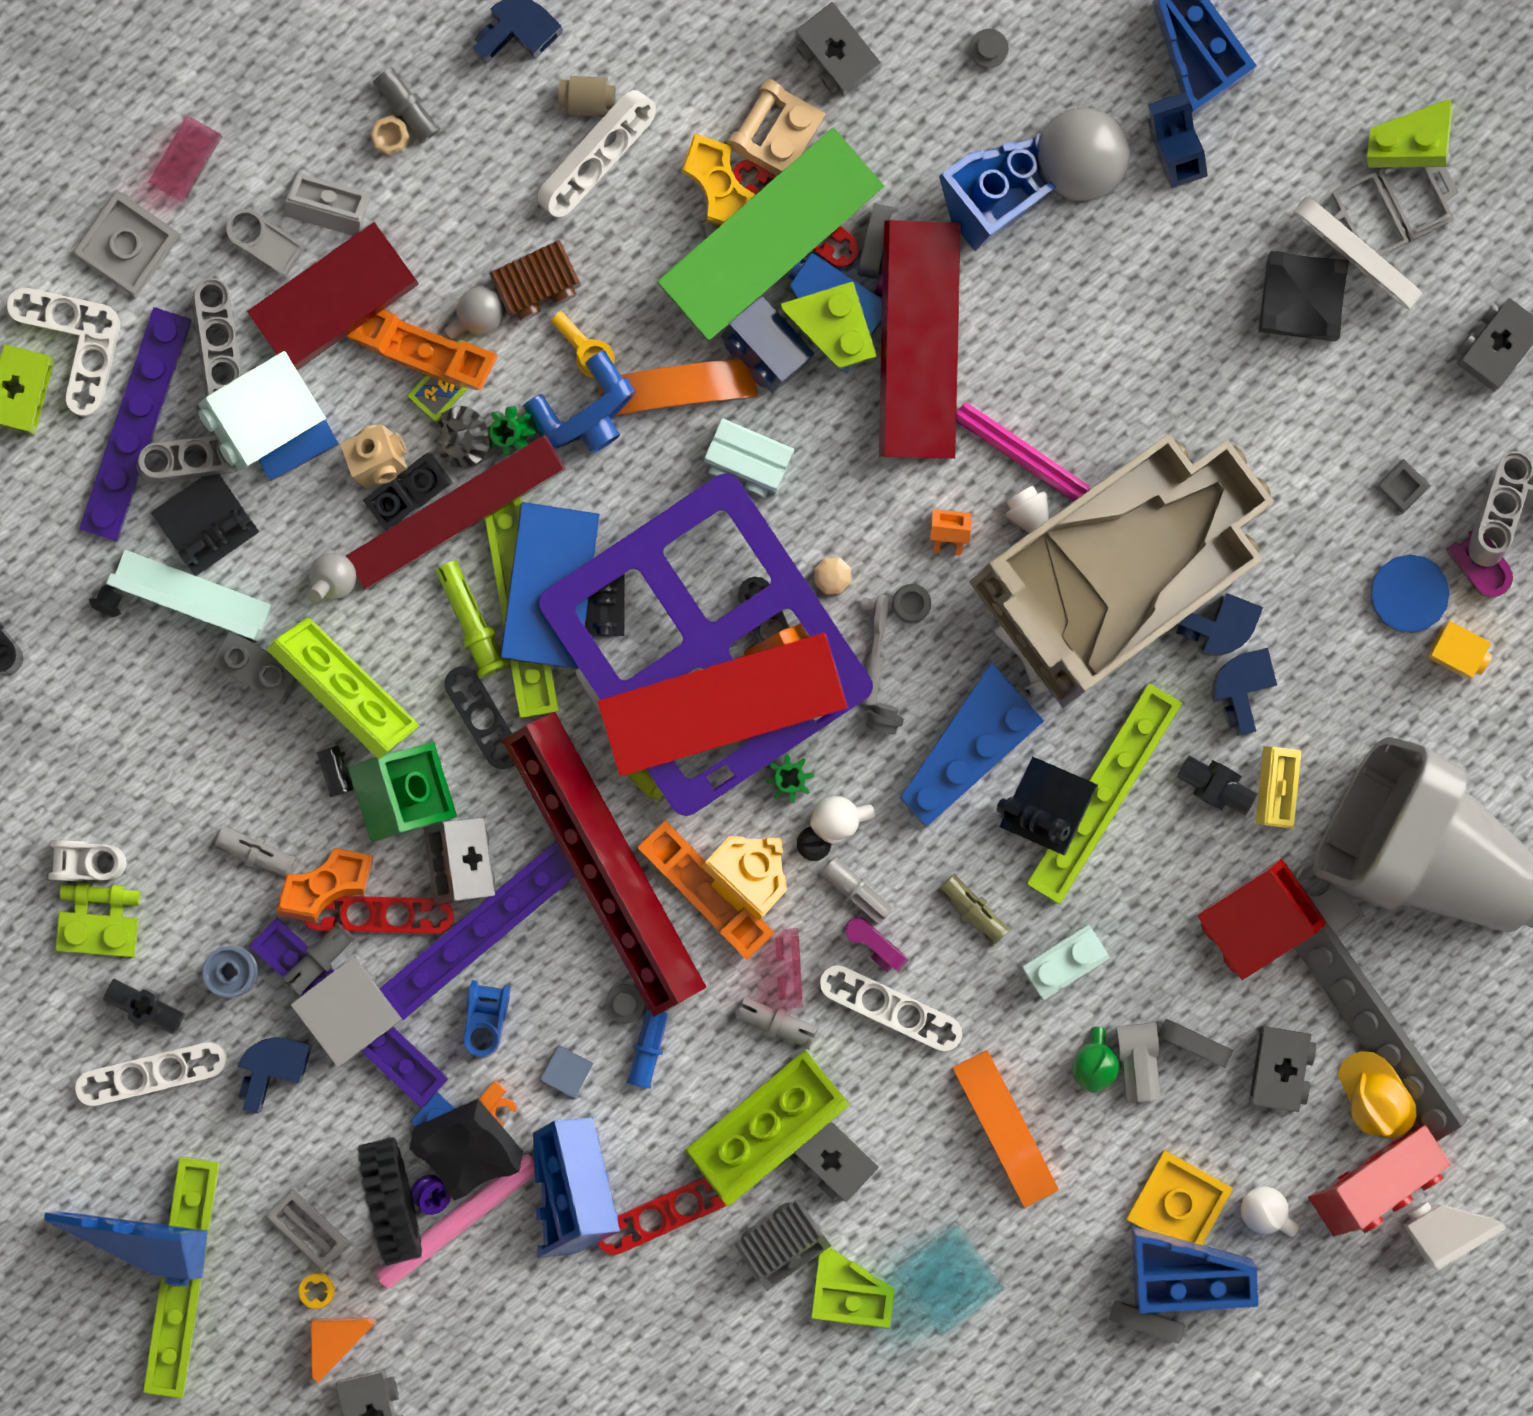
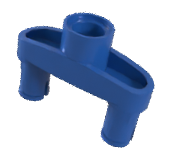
[523,351,636,454]

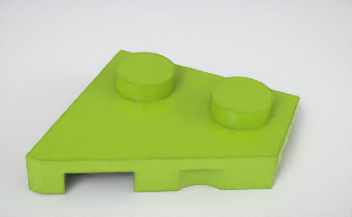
[1367,100,1452,168]
[781,281,877,370]
[811,1247,895,1329]

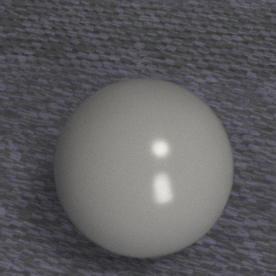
[1036,107,1130,201]

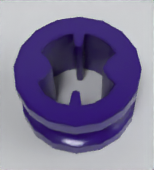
[411,1174,451,1215]

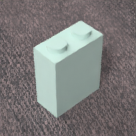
[198,351,326,471]

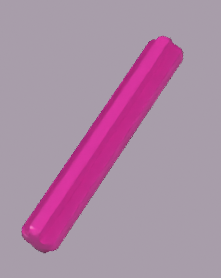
[956,402,1090,502]

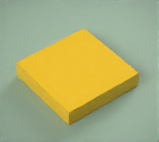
[1126,1150,1234,1245]

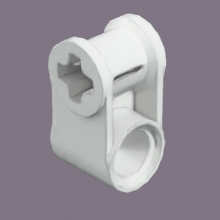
[48,840,126,881]

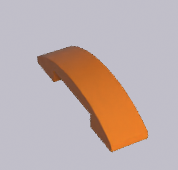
[346,310,498,391]
[598,359,758,417]
[637,820,775,960]
[952,1050,1059,1208]

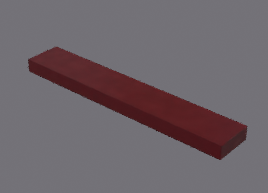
[346,435,566,590]

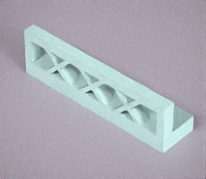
[106,550,272,642]

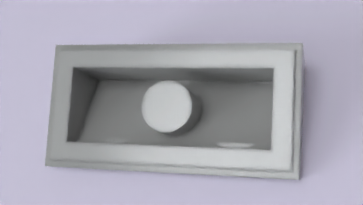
[284,172,371,236]

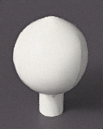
[810,796,875,844]
[1240,1186,1299,1237]

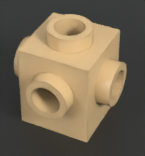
[340,424,408,489]

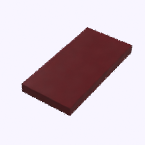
[247,222,419,370]

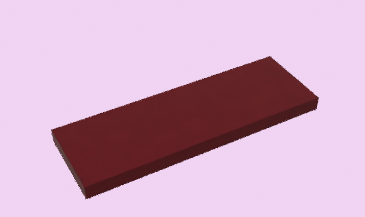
[879,220,961,459]

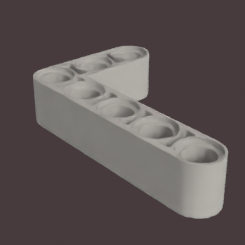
[137,278,242,483]
[1468,451,1533,567]

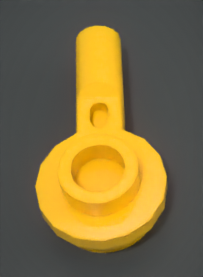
[550,311,615,379]

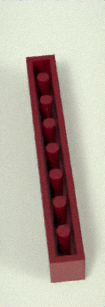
[501,712,707,1017]

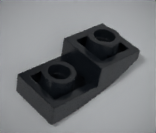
[363,452,454,531]

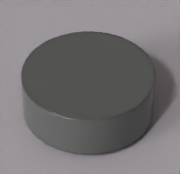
[892,584,931,623]

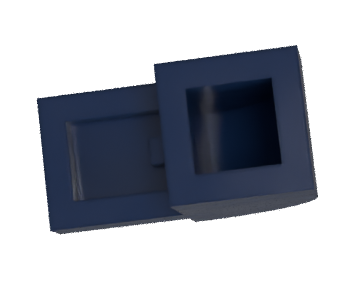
[473,0,563,64]
[1147,92,1208,189]
[1175,593,1263,656]
[1212,647,1278,736]
[238,1037,313,1114]

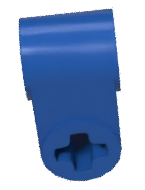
[464,980,511,1057]

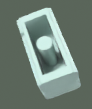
[704,418,794,498]
[1020,924,1110,1000]

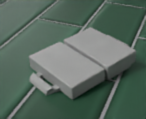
[1332,167,1458,256]

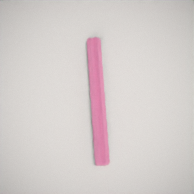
[375,1154,534,1289]

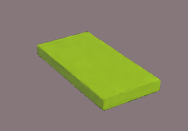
[266,617,419,760]
[684,1050,850,1207]

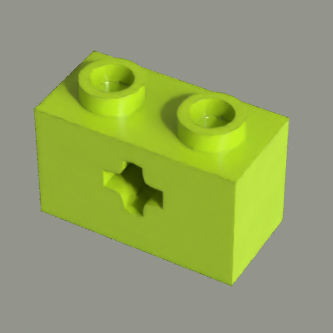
[0,344,55,435]

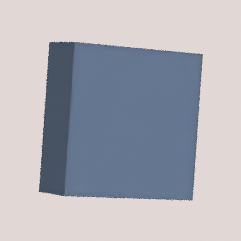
[540,1045,593,1098]

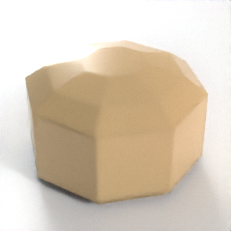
[370,116,410,157]
[814,558,851,595]

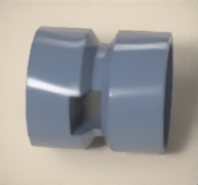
[202,946,259,998]

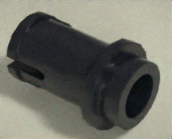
[315,745,354,797]

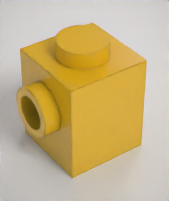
[1426,621,1492,679]

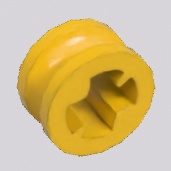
[298,1272,335,1309]

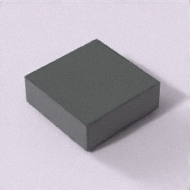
[1375,458,1431,514]

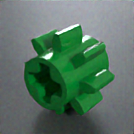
[487,406,536,456]
[765,754,814,803]

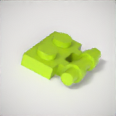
[56,882,141,957]

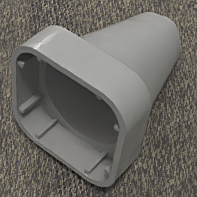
[1313,737,1533,932]

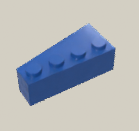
[900,662,1044,827]

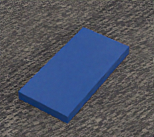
[500,502,600,670]

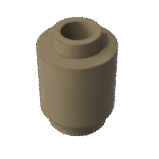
[559,76,616,117]

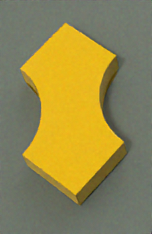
[681,133,755,226]

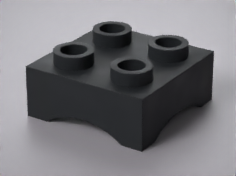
[1258,251,1349,342]
[409,1098,523,1201]

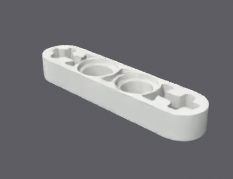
[538,90,656,217]
[1293,196,1423,310]
[820,965,962,1051]
[75,1042,227,1106]

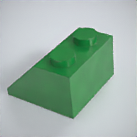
[348,742,458,843]

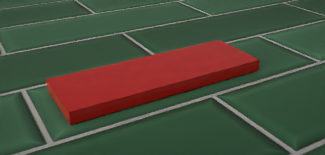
[597,632,848,777]

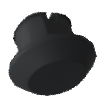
[89,584,123,617]
[797,826,831,861]

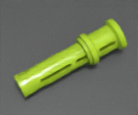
[434,560,511,679]

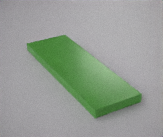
[656,127,885,341]

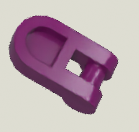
[1446,529,1513,598]
[846,917,909,973]

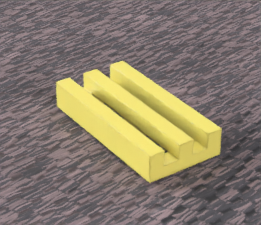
[1255,746,1301,829]

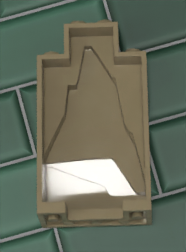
[969,434,1275,708]

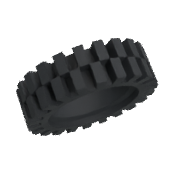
[358,1137,422,1266]

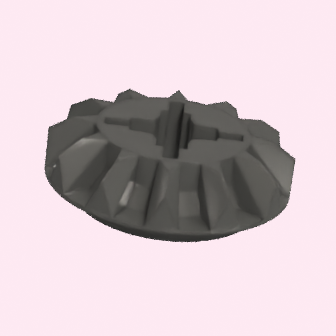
[434,406,490,469]

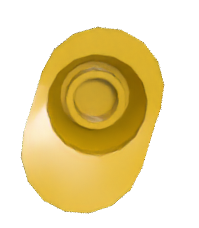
[1338,1051,1416,1138]

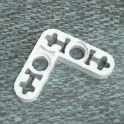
[7,288,120,417]

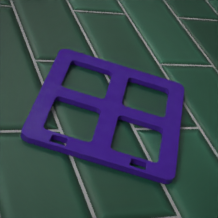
[539,473,873,816]

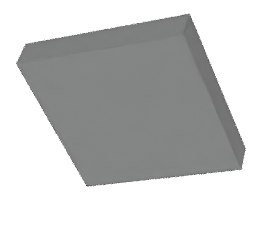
[72,189,181,299]
[291,957,402,1068]

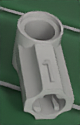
[1115,1022,1161,1103]

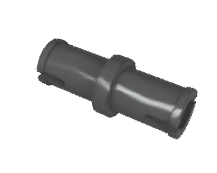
[373,67,441,144]
[281,922,355,996]

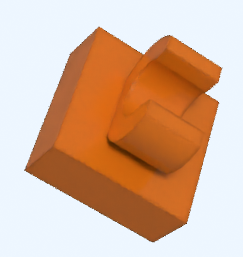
[930,509,971,556]
[479,1080,518,1127]

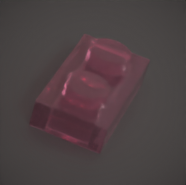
[148,115,222,204]
[775,928,803,1008]

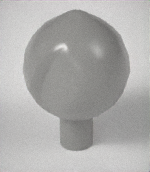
[445,286,504,341]
[307,553,356,603]

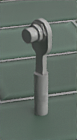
[861,594,890,706]

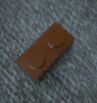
[489,240,581,321]

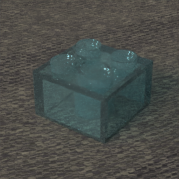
[893,1221,1005,1336]

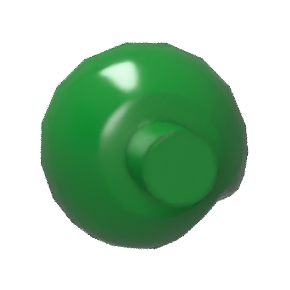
[1072,1027,1120,1093]

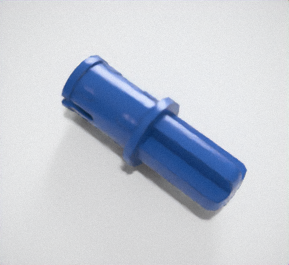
[626,1009,668,1089]

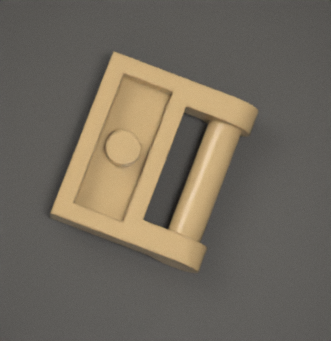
[727,79,826,176]

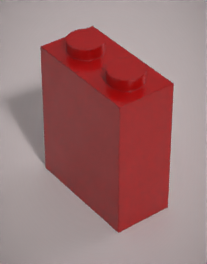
[1197,858,1327,980]

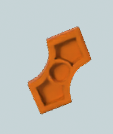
[276,848,373,923]

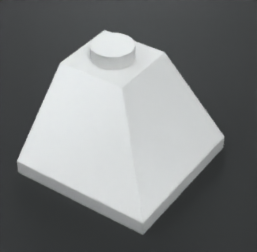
[1403,1202,1506,1270]

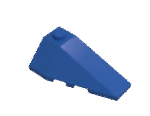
[939,133,1057,251]
[44,1211,208,1286]

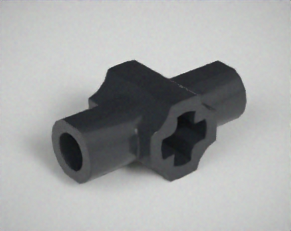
[1177,755,1258,816]
[103,978,185,1035]

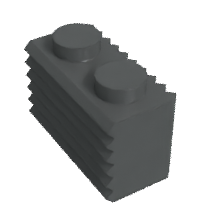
[735,1200,831,1291]

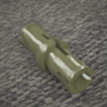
[937,873,1010,947]

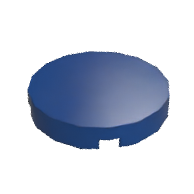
[1371,554,1450,633]

